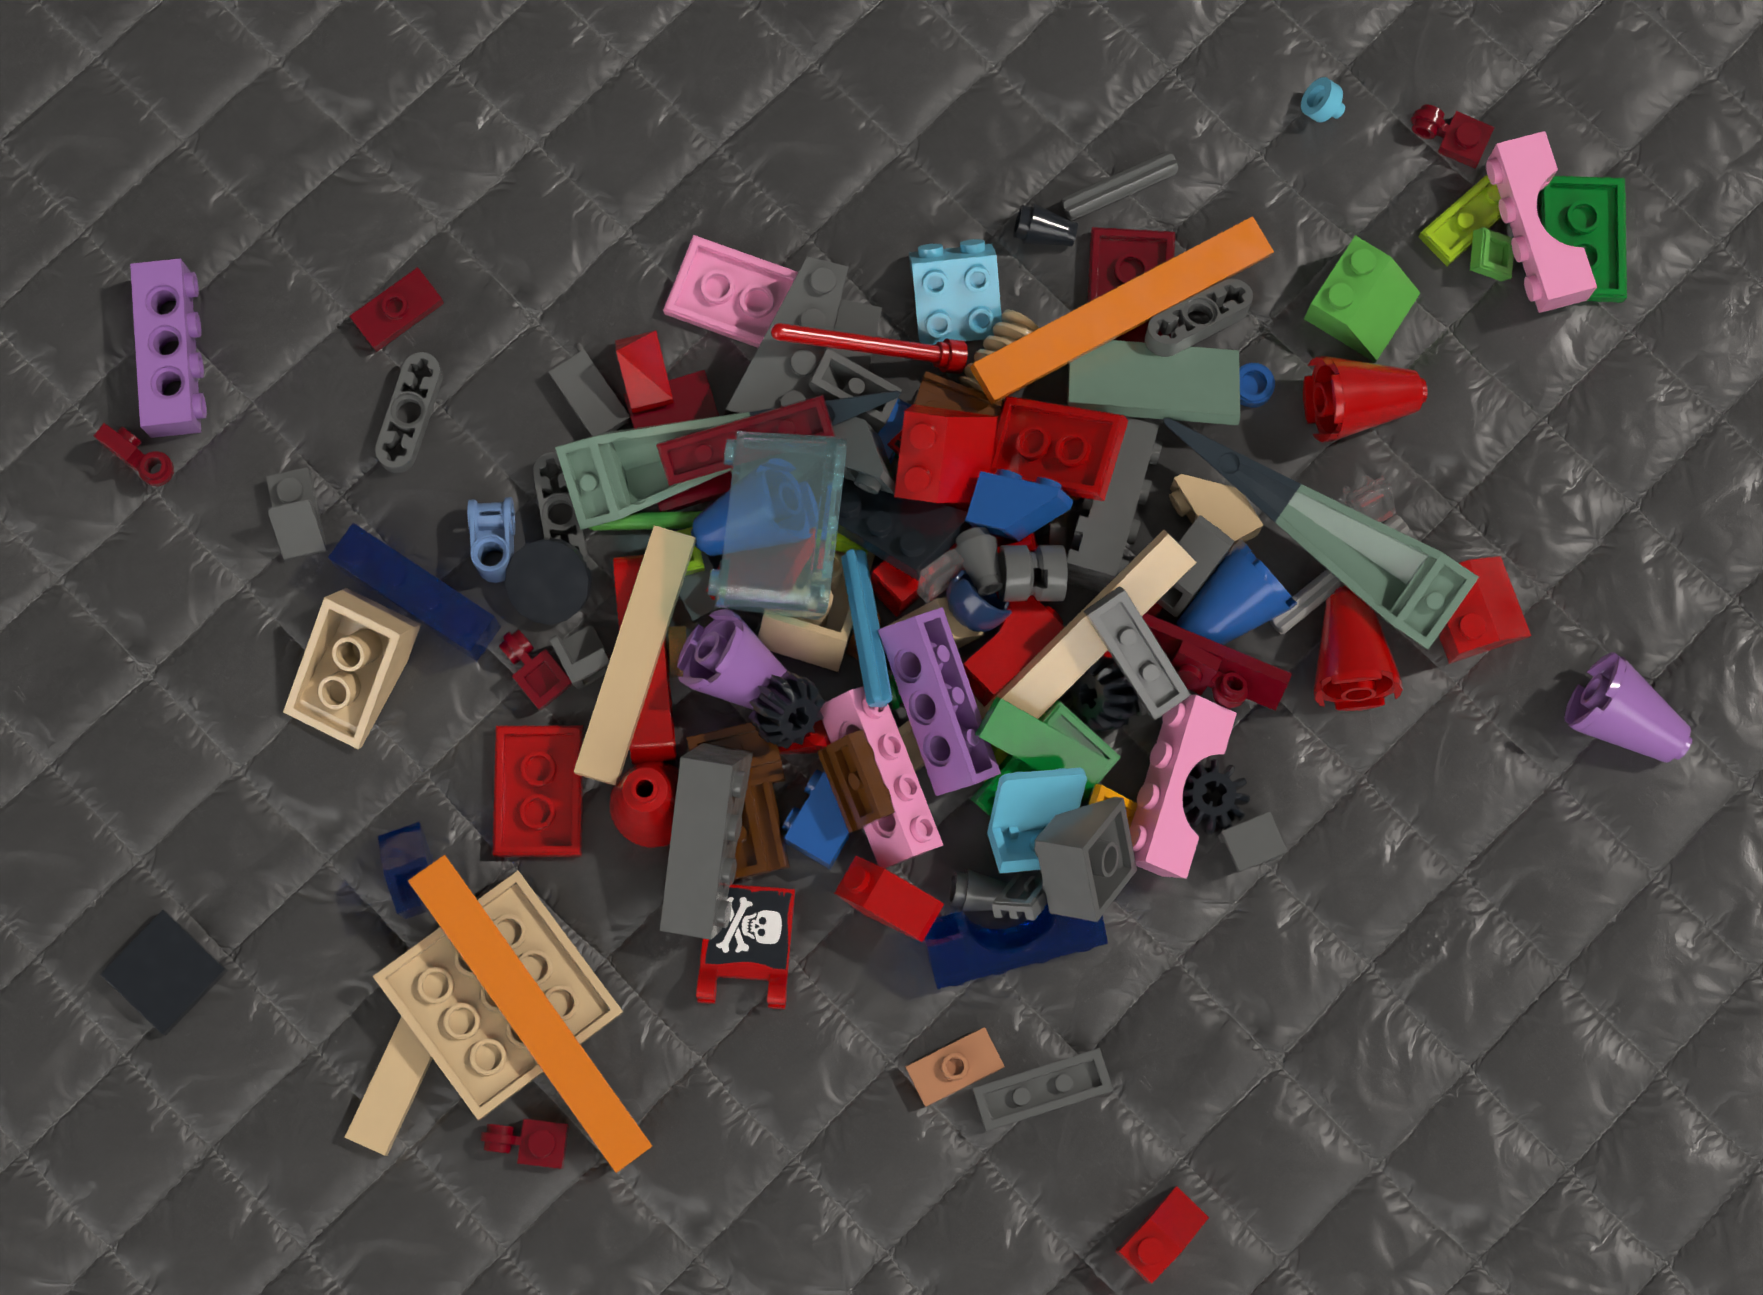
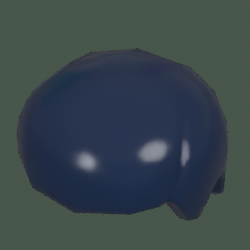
[946,569,1012,632]

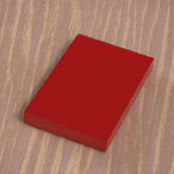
[991,396,1128,501]
[493,725,584,857]

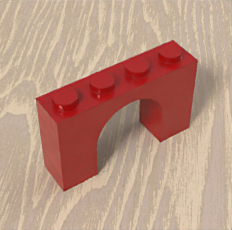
[871,528,1065,707]

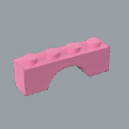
[1486,131,1597,313]
[1129,695,1237,879]

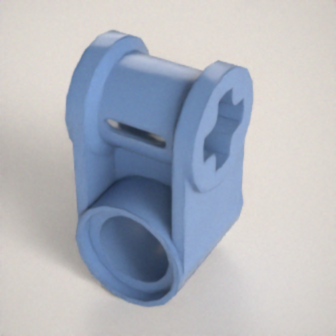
[467,497,515,583]

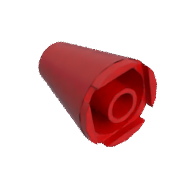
[1303,356,1428,442]
[1314,586,1403,711]
[610,762,679,848]

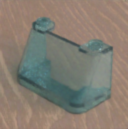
[708,431,847,620]

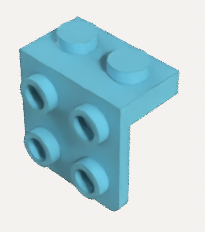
[909,239,1002,345]
[987,768,1087,873]

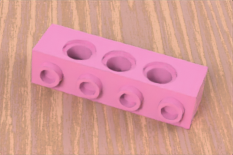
[820,686,943,868]

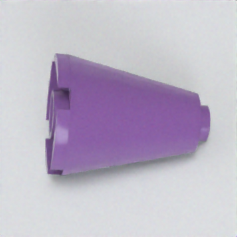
[677,609,787,710]
[1564,652,1692,763]

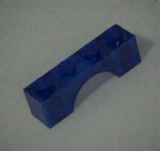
[328,523,501,662]
[924,903,1108,989]

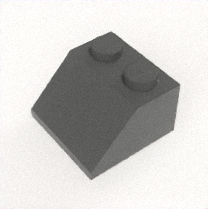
[1035,797,1137,922]

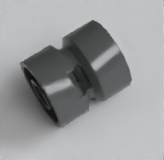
[998,545,1068,602]

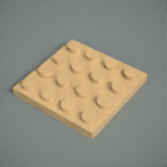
[373,871,623,1121]

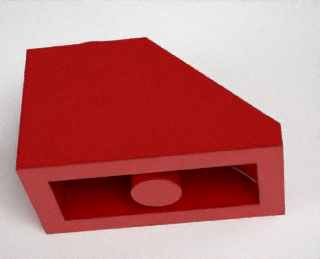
[834,856,944,942]
[1115,1186,1209,1284]

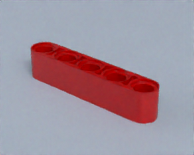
[613,554,677,765]

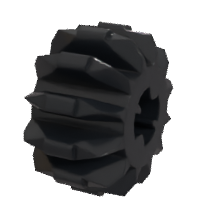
[1067,657,1139,732]
[748,671,825,749]
[1182,759,1250,835]

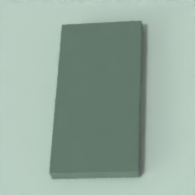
[1067,340,1240,425]

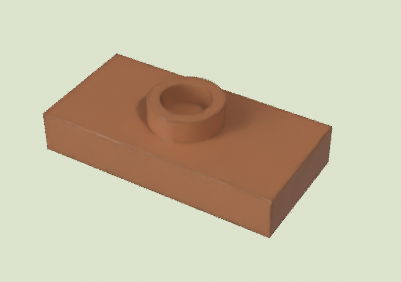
[905,1027,1005,1107]

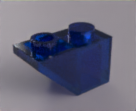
[378,822,433,919]

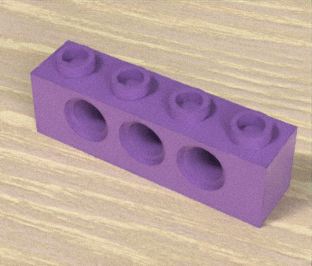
[130,258,207,438]
[878,607,1001,796]

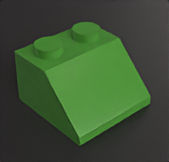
[1304,235,1420,363]

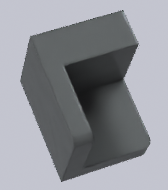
[549,625,610,690]
[1218,812,1288,872]

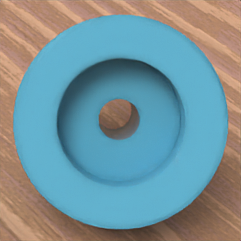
[1301,77,1345,122]

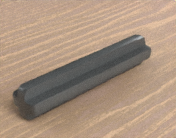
[1061,151,1178,221]

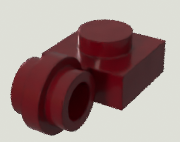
[1411,104,1495,169]
[93,423,174,486]
[499,629,573,711]
[1170,640,1248,709]
[480,1119,569,1169]

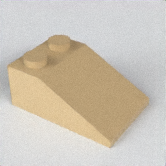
[758,525,875,672]
[283,588,421,749]

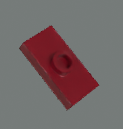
[350,267,444,352]

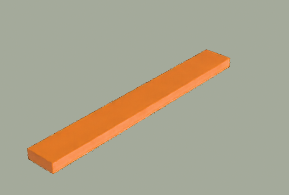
[970,216,1274,404]
[408,855,652,1173]

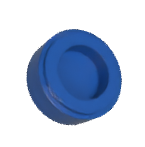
[1239,363,1275,408]

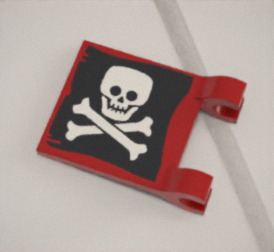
[696,884,795,1009]

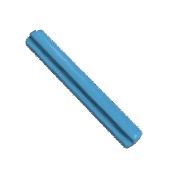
[841,549,893,708]

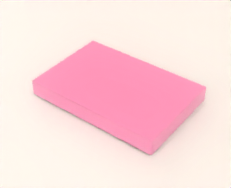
[663,235,798,348]

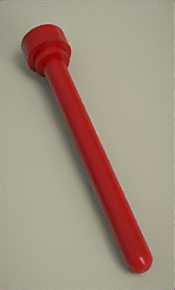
[771,323,968,374]

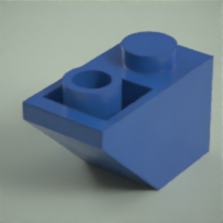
[965,469,1073,541]
[782,769,852,870]

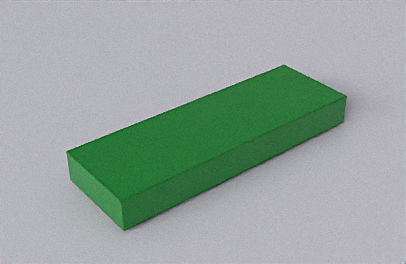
[975,696,1109,798]

